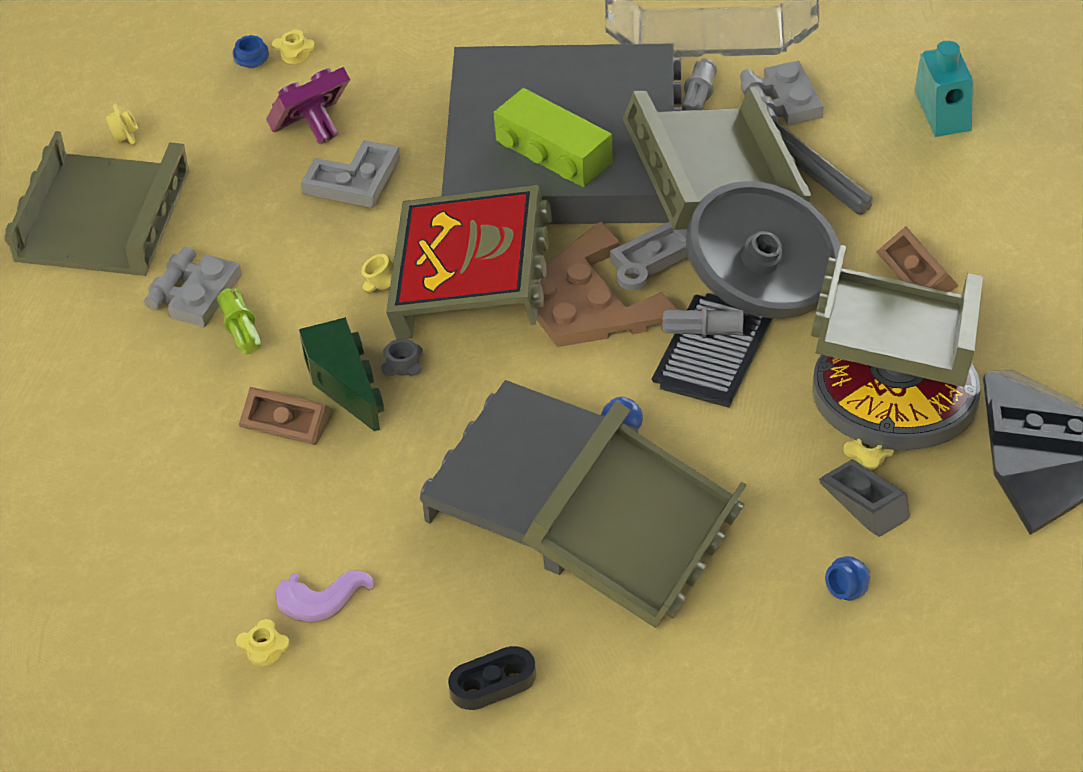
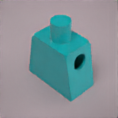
[915,41,973,137]

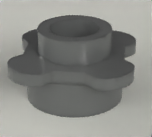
[381,338,423,376]

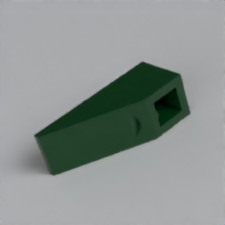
[299,317,384,431]

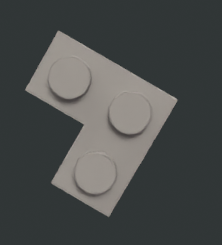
[301,140,400,208]

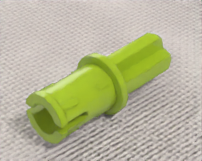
[217,288,261,354]

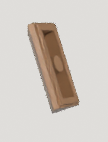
[876,226,959,292]
[239,387,333,445]

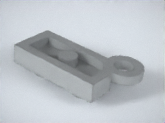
[610,221,689,290]

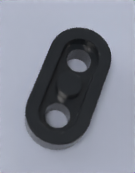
[448,646,536,710]

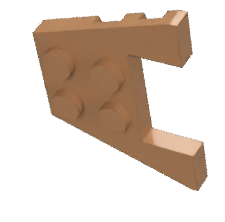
[523,221,677,347]

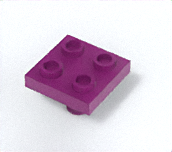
[266,67,351,144]

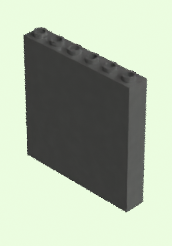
[442,43,681,224]

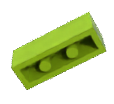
[494,88,613,187]

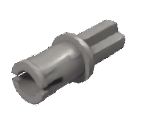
[681,58,717,111]
[663,306,743,338]

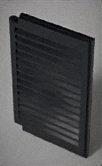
[651,293,773,408]

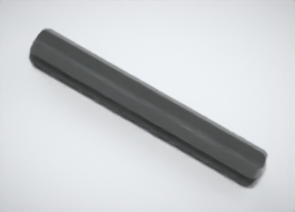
[773,120,873,214]

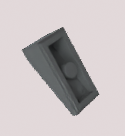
[819,459,910,537]

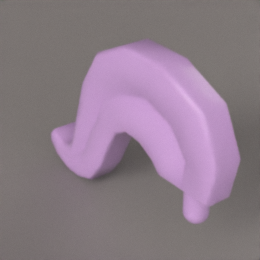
[275,570,374,623]

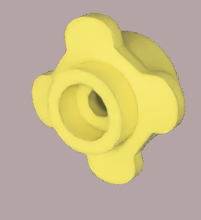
[272,30,315,64]
[106,103,138,145]
[361,254,394,293]
[843,439,894,470]
[236,619,289,666]

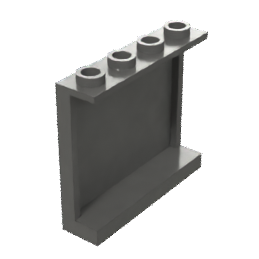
[420,380,638,575]

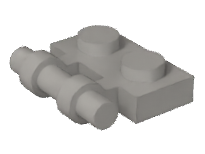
[740,60,824,125]
[144,246,242,327]

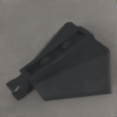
[983,370,1083,535]

